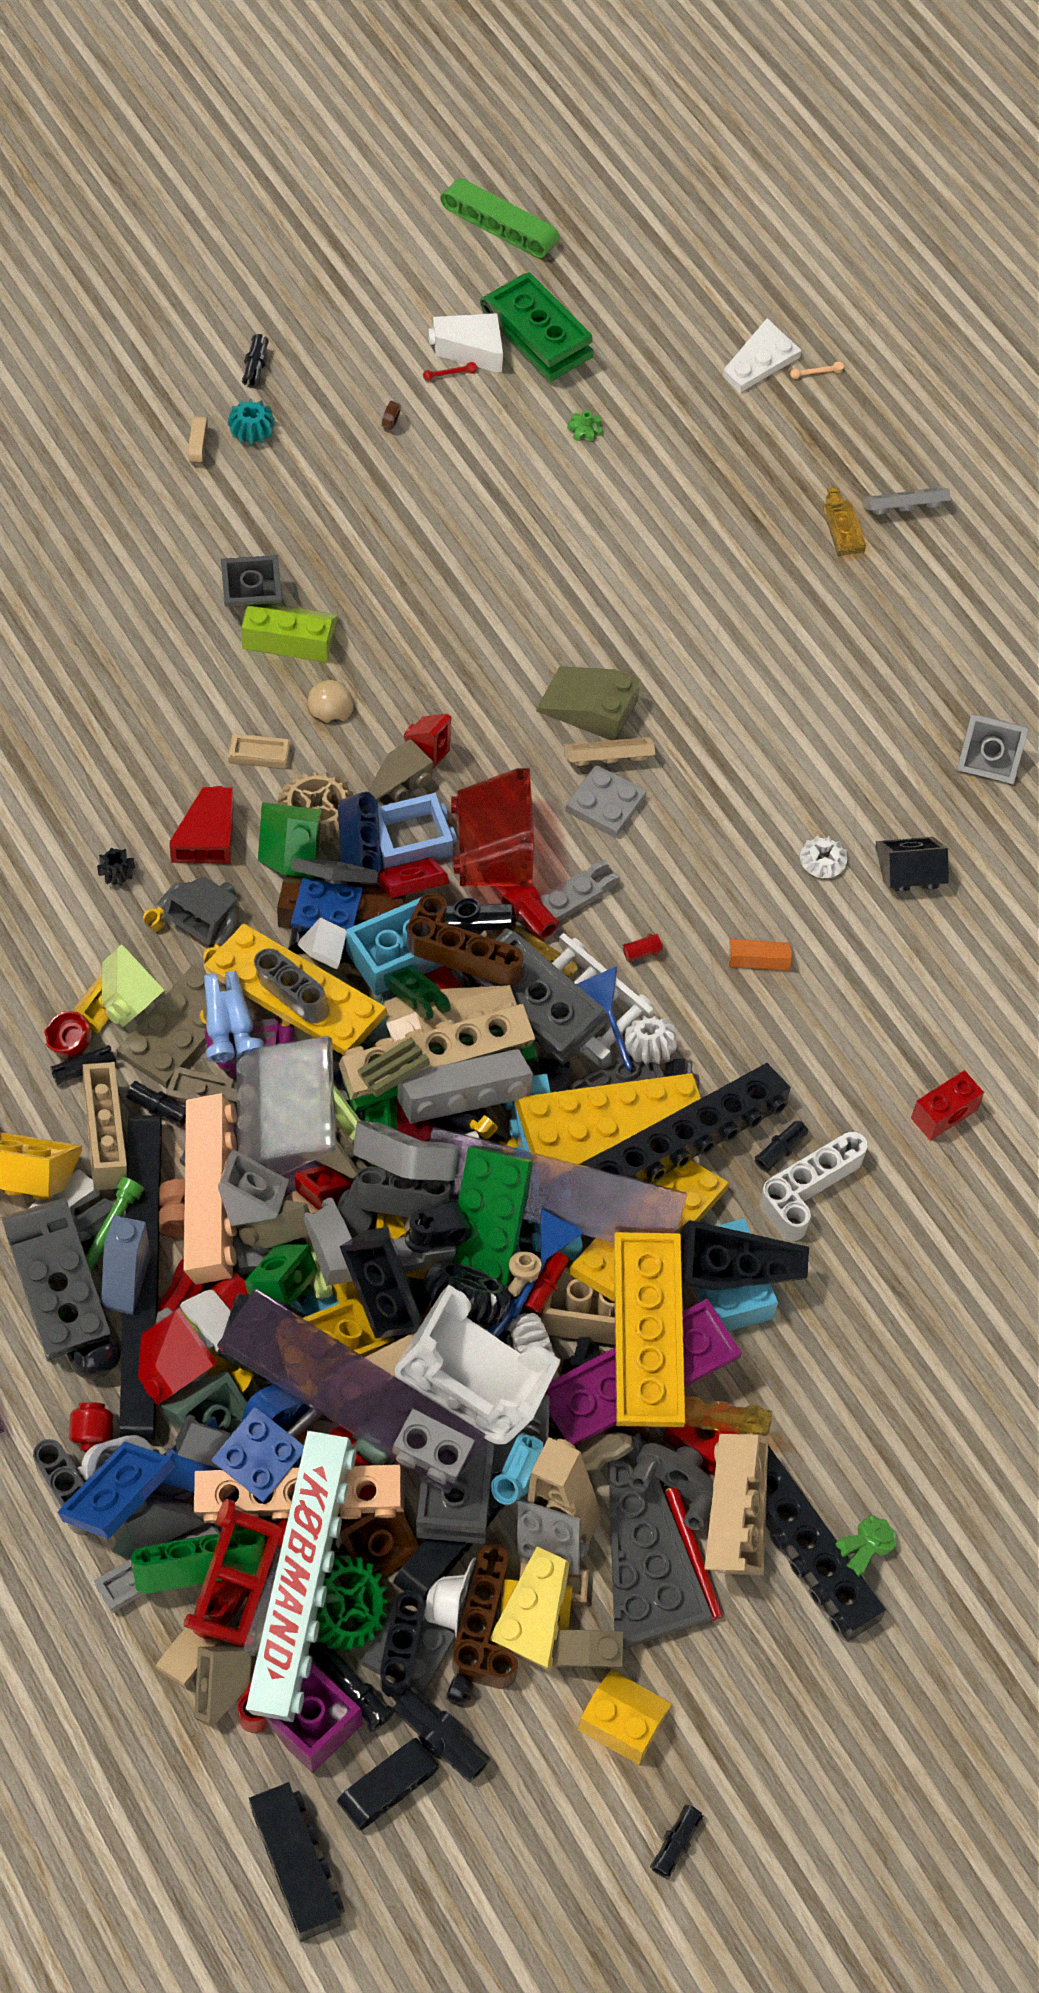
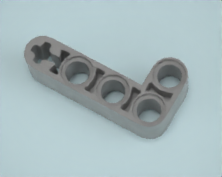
[353,1121,459,1181]

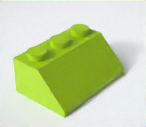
[241,604,338,663]

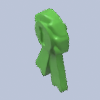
[835,1515,897,1576]

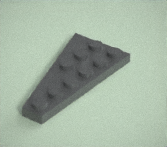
[608,1433,712,1650]

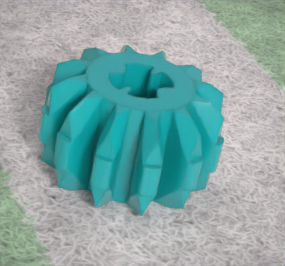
[228,399,275,446]

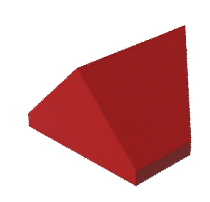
[294,1165,353,1210]

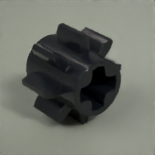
[97,848,135,886]

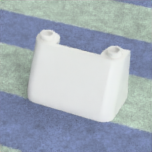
[394,1285,561,1444]

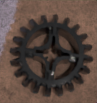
[421,1261,511,1325]

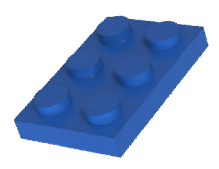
[57,1441,176,1539]

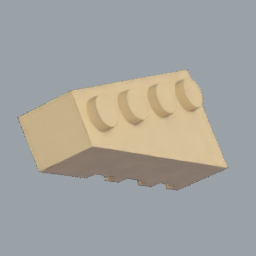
[527,1437,602,1545]

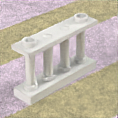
[535,933,654,1070]

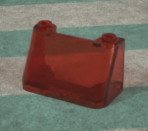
[451,768,534,886]

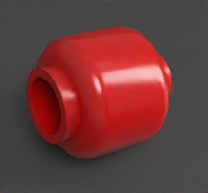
[69,1402,113,1452]

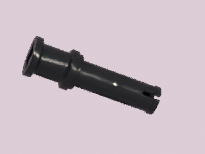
[308,1641,394,1732]

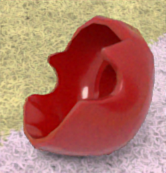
[44,1011,92,1057]

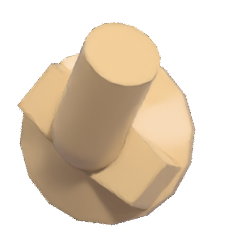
[508,1252,542,1297]

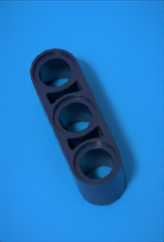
[338,791,381,882]

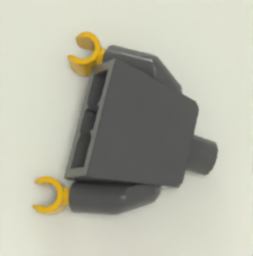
[143,877,238,964]

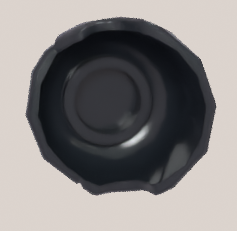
[67,1340,121,1379]

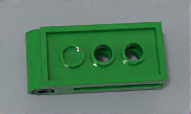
[480,272,594,382]

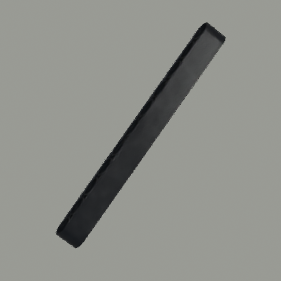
[120,1115,162,1441]

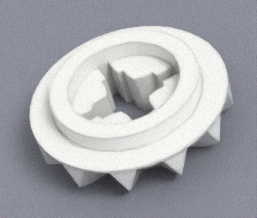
[800,835,847,878]

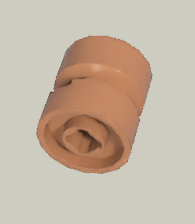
[158,1179,185,1238]

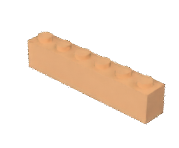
[184,1093,237,1285]

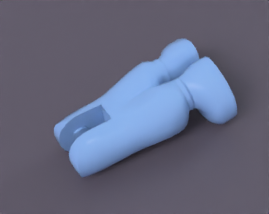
[204,971,266,1063]

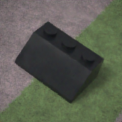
[339,1227,424,1338]

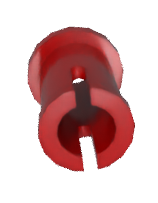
[622,933,663,963]

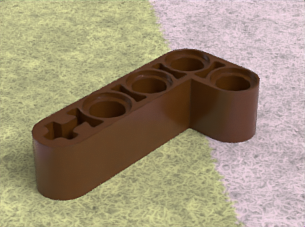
[407,892,524,986]
[452,1543,518,1689]

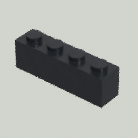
[249,1782,345,1942]

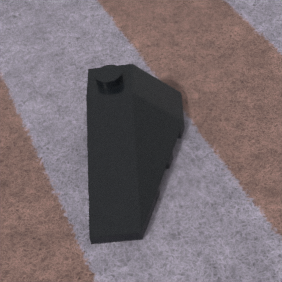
[674,1220,809,1290]

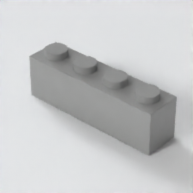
[397,1049,533,1124]

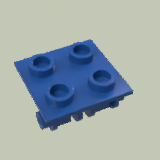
[291,878,363,940]
[211,1407,304,1503]

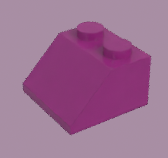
[264,1662,363,1773]

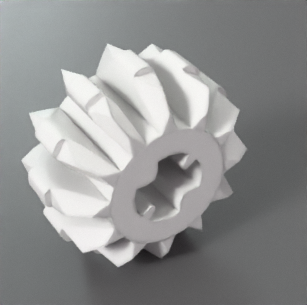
[625,1015,677,1066]

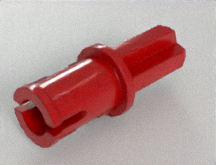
[523,1251,568,1315]

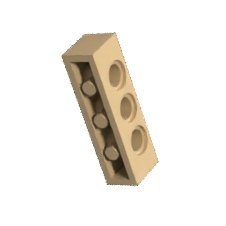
[83,1062,127,1190]

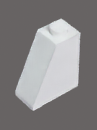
[428,313,503,372]

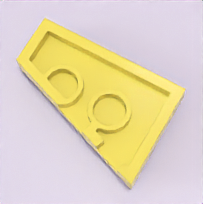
[489,1546,570,1671]

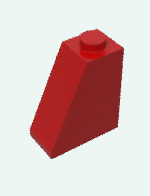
[169,786,234,864]

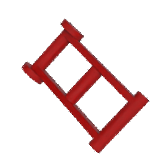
[184,1499,287,1649]

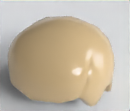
[307,680,354,723]

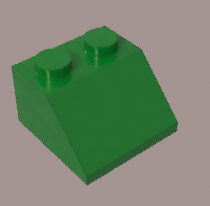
[258,802,322,878]

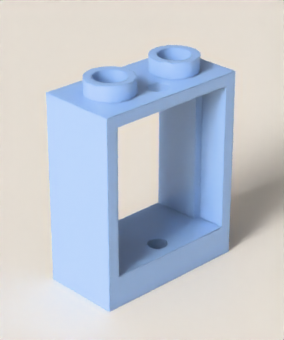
[378,793,457,869]

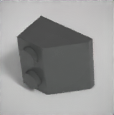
[221,555,282,607]

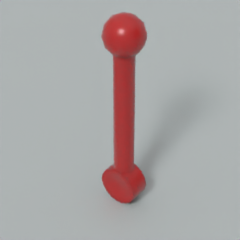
[423,362,477,381]

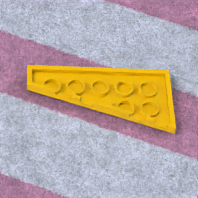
[515,1073,701,1187]

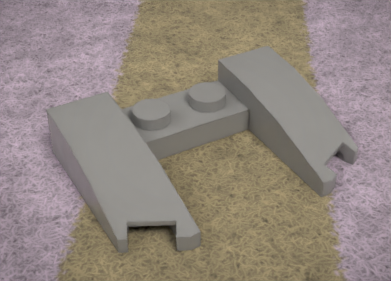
[303,1197,456,1286]

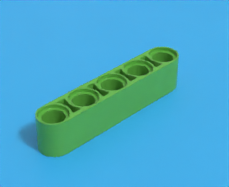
[440,178,560,258]

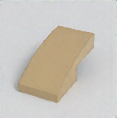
[156,1628,223,1688]

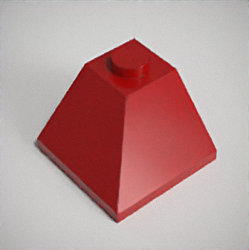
[138,1308,217,1405]

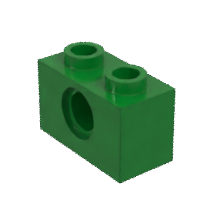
[244,1245,318,1306]

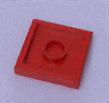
[377,857,449,898]

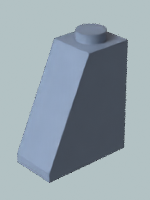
[101,1215,151,1315]

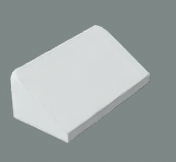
[180,1289,231,1352]

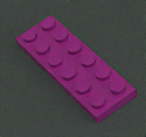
[544,1298,742,1446]

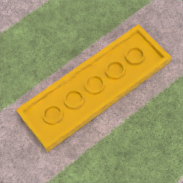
[204,923,388,1056]
[569,1160,729,1302]
[614,1232,685,1427]

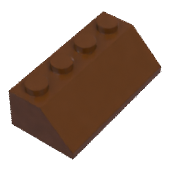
[277,875,406,929]

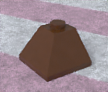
[333,1500,419,1579]

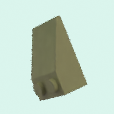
[536,666,641,740]

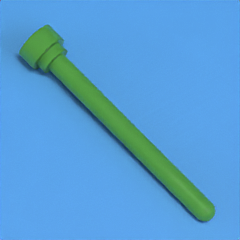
[59,1176,145,1320]

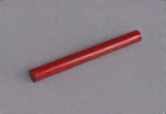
[665,1488,723,1621]

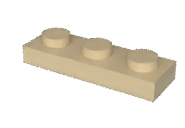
[564,737,655,766]

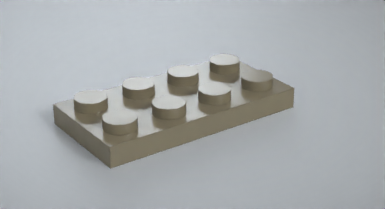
[116,964,227,1088]

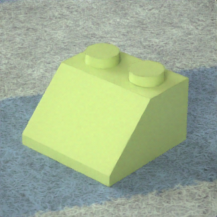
[102,944,164,1027]

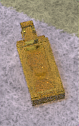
[823,487,866,556]

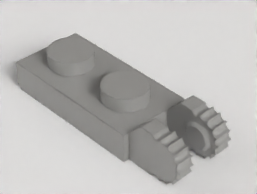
[540,860,620,922]

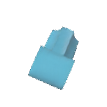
[491,1434,544,1505]

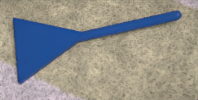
[576,967,632,1071]
[511,1209,585,1319]

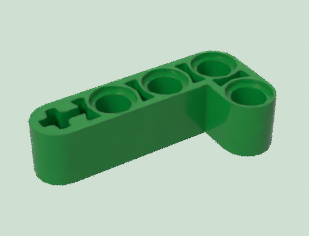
[130,1516,266,1594]

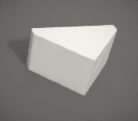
[298,918,346,969]

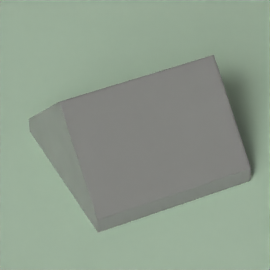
[957,714,1029,784]
[218,1149,289,1226]

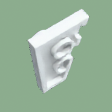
[723,318,802,393]

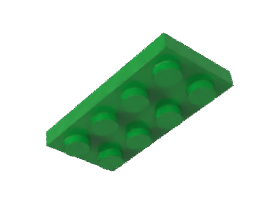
[452,1146,533,1288]

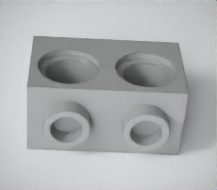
[392,1409,475,1484]

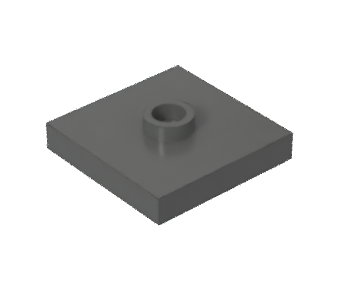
[291,858,378,884]

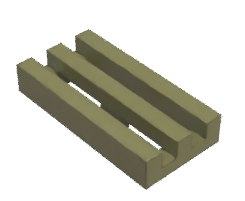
[357,1037,430,1097]

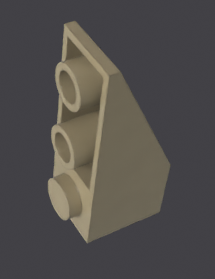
[368,739,433,807]

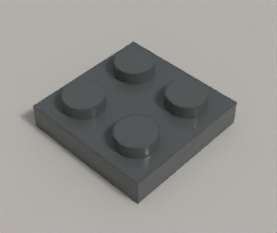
[362,1607,455,1695]

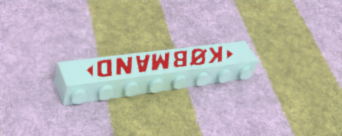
[246,1431,356,1722]

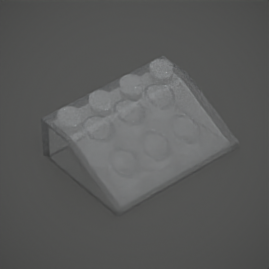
[236,1036,336,1176]

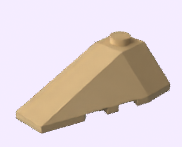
[384,985,517,1048]

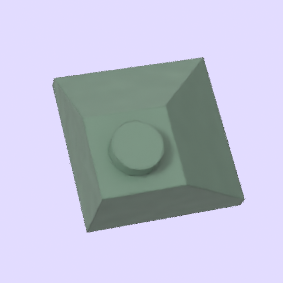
[160,1371,247,1434]

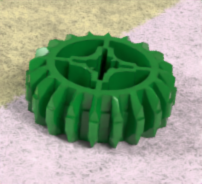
[315,1555,390,1651]

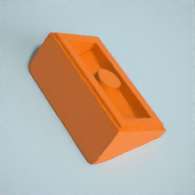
[729,939,792,971]

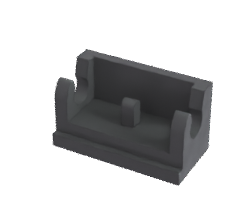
[175,1415,232,1469]

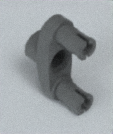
[628,1443,714,1531]

